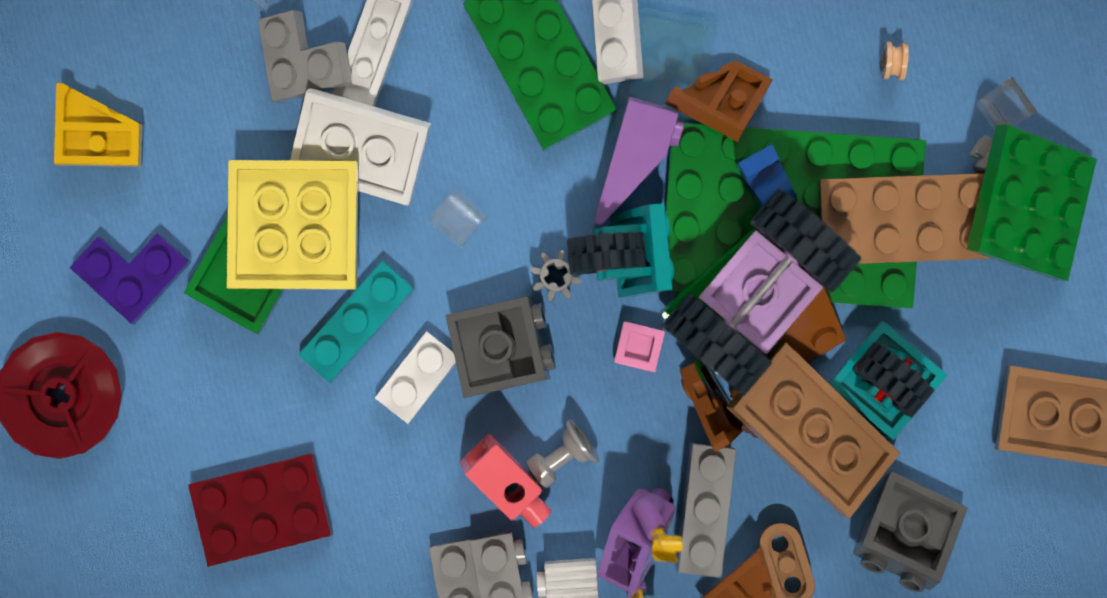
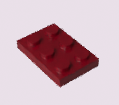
[188,453,333,567]

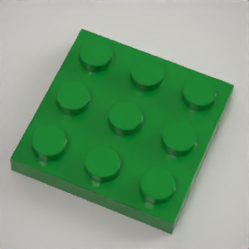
[967,125,1097,281]

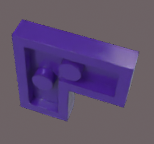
[69,234,191,325]

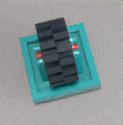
[567,204,674,298]
[828,320,948,440]

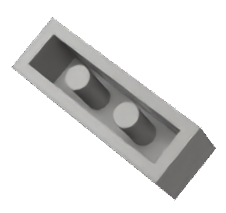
[676,443,736,578]

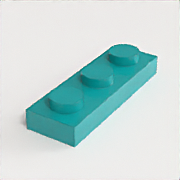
[298,261,415,383]

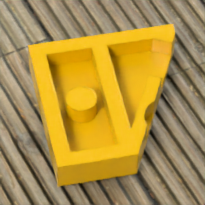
[54,83,143,167]

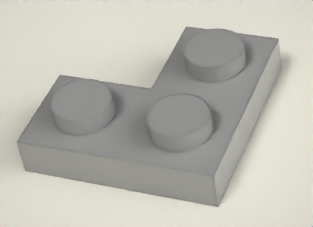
[258,10,352,103]

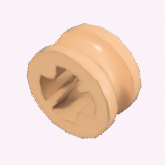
[881,42,909,81]

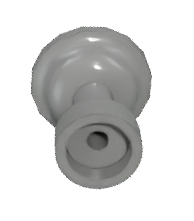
[527,420,599,488]

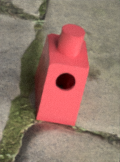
[459,433,551,528]

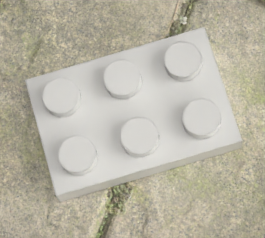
[290,88,431,206]

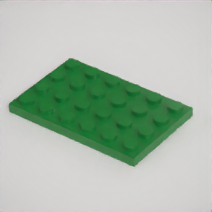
[665,123,926,309]

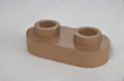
[758,522,815,598]

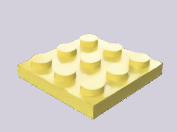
[227,160,358,290]

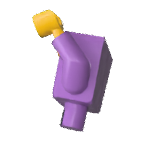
[597,488,683,598]

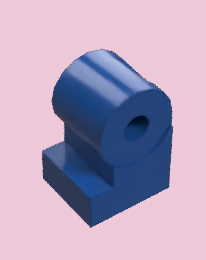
[735,144,798,208]

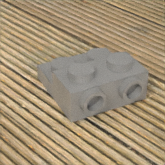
[429,531,533,598]

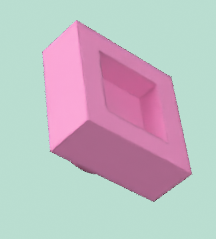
[614,321,665,373]

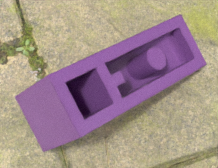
[594,97,684,225]

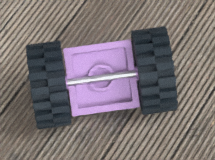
[661,189,862,396]

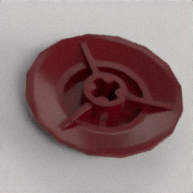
[0,332,122,459]

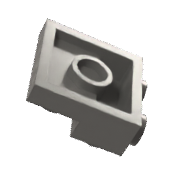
[445,296,556,398]
[852,471,968,592]

